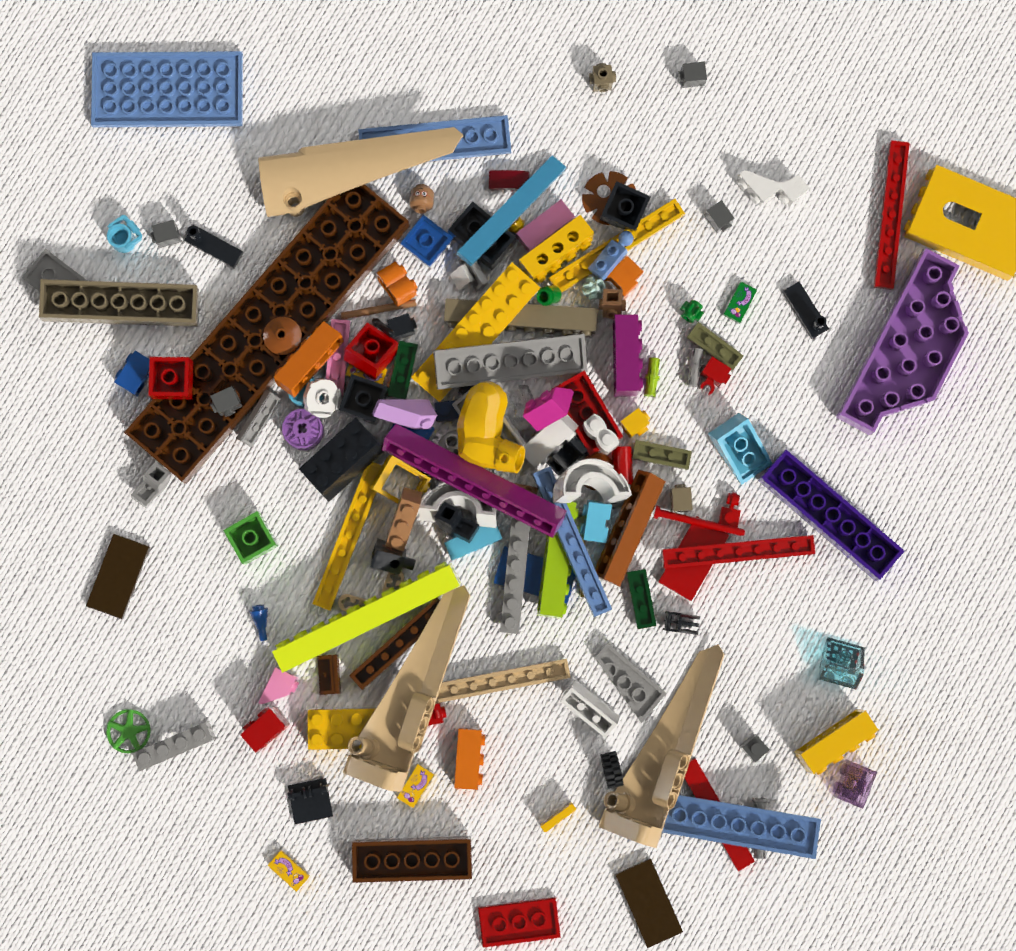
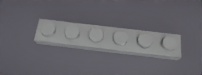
[500,517,530,634]

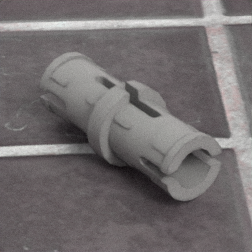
[686,348,703,387]

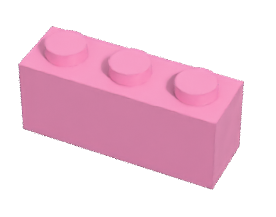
[516,199,575,252]

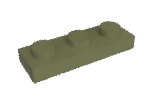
[686,322,744,372]
[632,440,692,470]

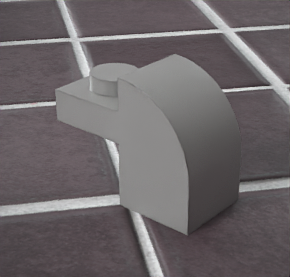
[131,461,171,508]

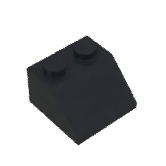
[600,181,651,232]

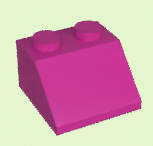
[523,387,574,432]

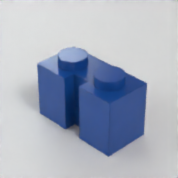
[114,350,150,397]

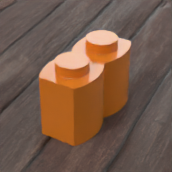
[376,261,418,307]

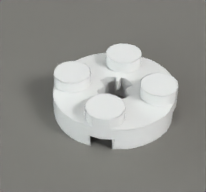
[303,379,341,418]

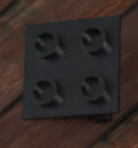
[287,778,333,824]

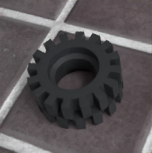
[600,751,624,789]

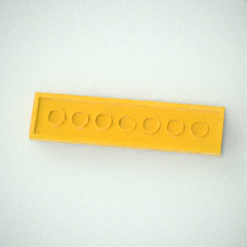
[411,262,541,402]

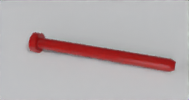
[653,505,745,536]

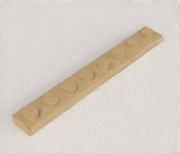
[435,659,571,704]

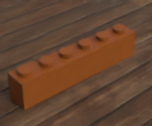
[595,469,666,587]

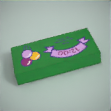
[723,282,757,324]

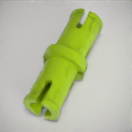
[644,357,661,397]

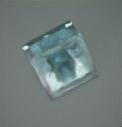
[819,637,865,690]

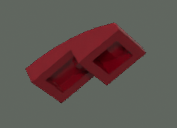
[488,170,530,192]

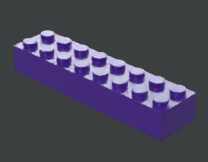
[758,449,905,581]

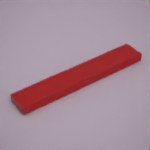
[684,758,755,872]

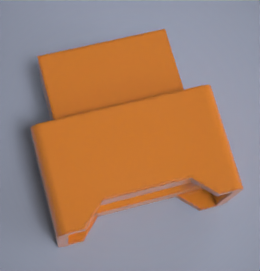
[604,256,644,299]

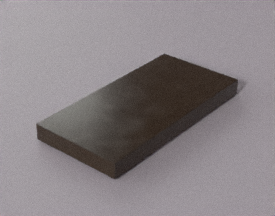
[86,534,151,619]
[615,858,683,948]

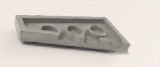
[594,643,667,723]

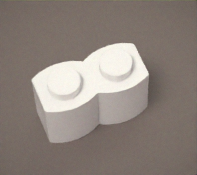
[583,414,620,455]

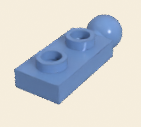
[588,231,634,281]

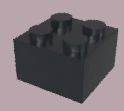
[339,374,389,426]

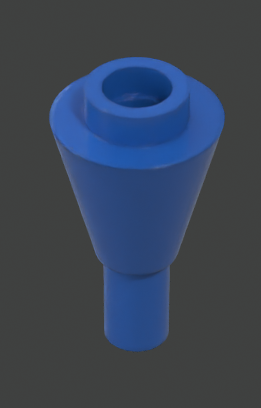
[249,604,268,641]

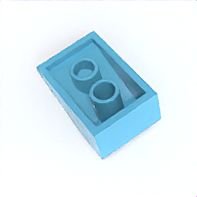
[708,413,772,485]

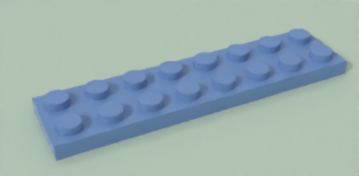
[358,115,511,162]
[662,795,821,859]

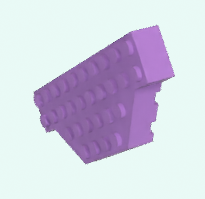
[836,248,969,435]

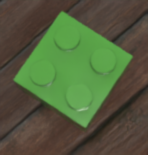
[223,511,279,565]

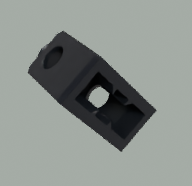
[370,538,416,574]

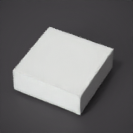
[450,264,474,291]

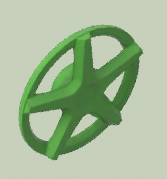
[106,709,151,754]

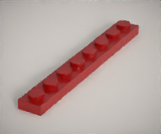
[873,140,910,290]
[661,535,815,569]

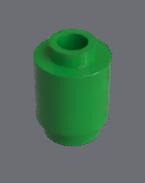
[536,285,562,306]

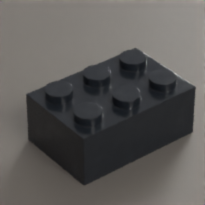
[448,201,516,270]

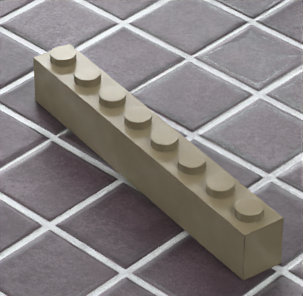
[444,298,598,337]

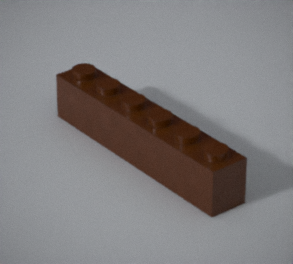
[349,597,440,690]

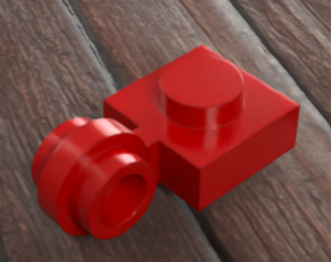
[718,491,741,527]

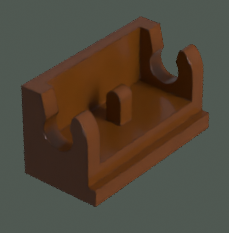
[317,654,341,695]

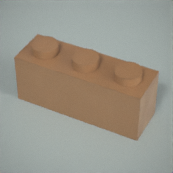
[385,487,422,551]

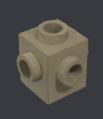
[589,63,616,92]

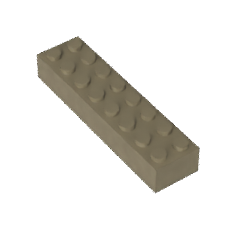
[39,279,199,327]

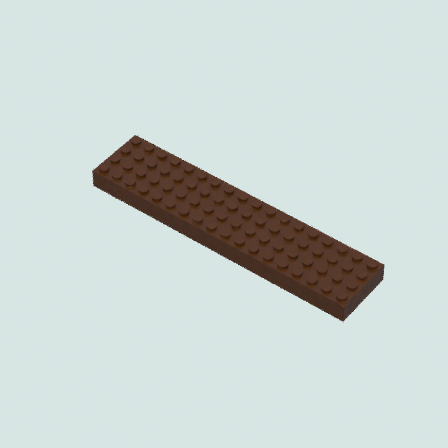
[124,184,410,484]

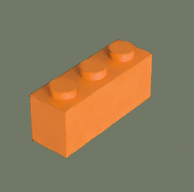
[454,728,486,790]

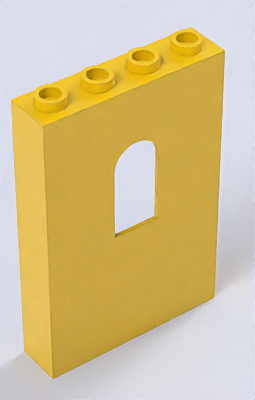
[903,165,1016,281]

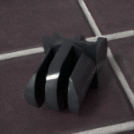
[663,611,701,635]

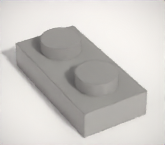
[458,258,488,292]

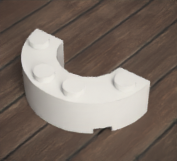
[553,459,632,503]
[419,482,497,528]

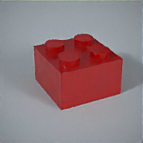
[344,322,399,380]
[148,357,193,399]
[240,707,290,753]

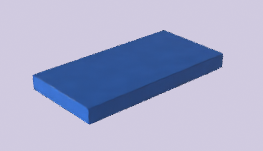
[493,546,575,604]

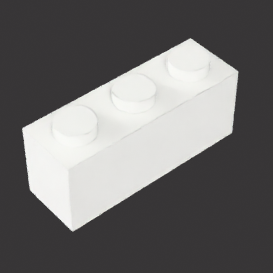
[524,414,578,467]
[560,680,620,738]

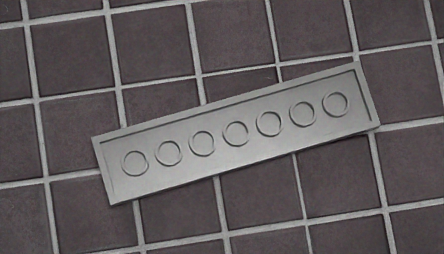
[433,333,588,389]

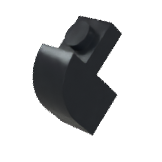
[546,436,588,476]
[434,501,480,543]

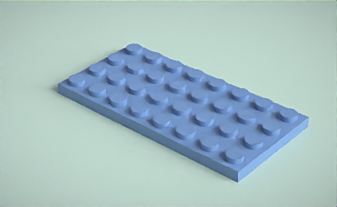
[91,51,243,128]

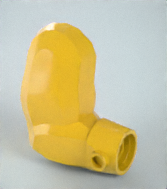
[457,381,525,473]

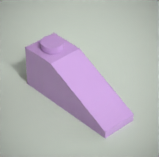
[372,399,437,429]

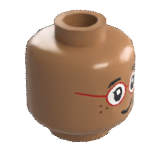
[409,184,434,214]

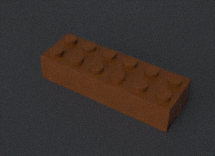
[352,836,472,883]

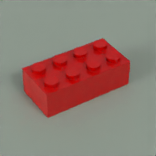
[551,370,623,458]

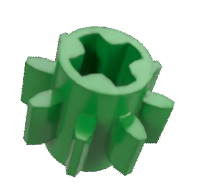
[680,299,704,323]

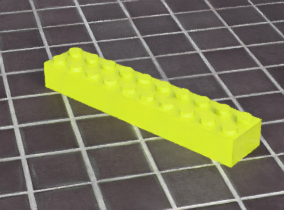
[272,561,461,673]

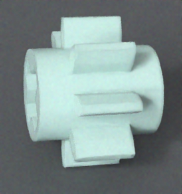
[582,276,606,300]

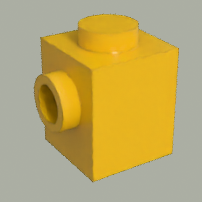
[619,408,650,439]

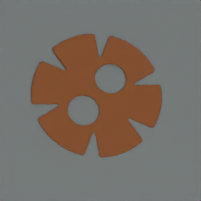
[582,171,636,225]

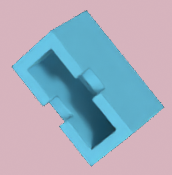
[579,500,612,543]

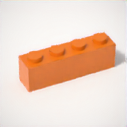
[273,321,344,397]

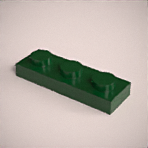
[387,340,418,399]
[626,569,657,630]

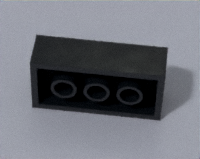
[299,417,384,502]

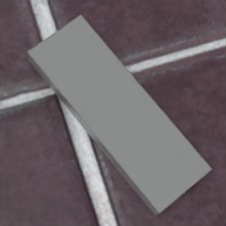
[236,389,281,447]

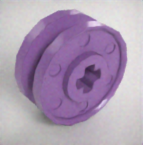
[282,409,324,451]

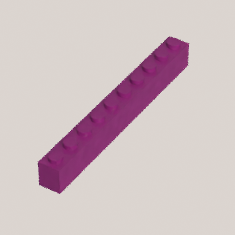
[382,424,567,538]

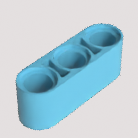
[444,526,503,561]

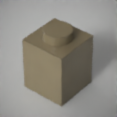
[670,484,693,513]

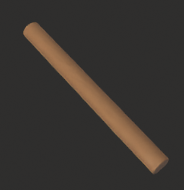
[341,299,417,320]

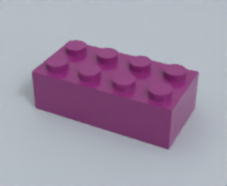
[612,314,643,397]

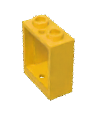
[369,455,431,504]

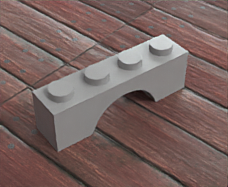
[132,721,216,772]

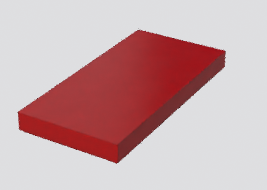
[658,516,730,602]
[478,897,561,948]

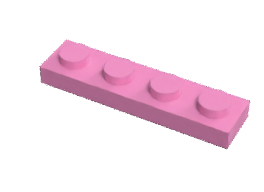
[325,319,351,396]

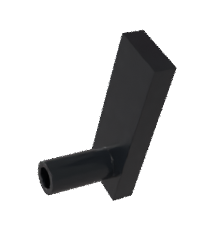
[184,224,244,269]
[782,281,829,340]

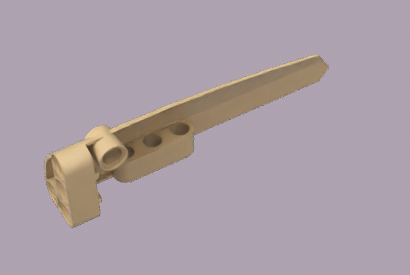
[258,127,463,217]
[343,585,471,792]
[599,644,725,848]

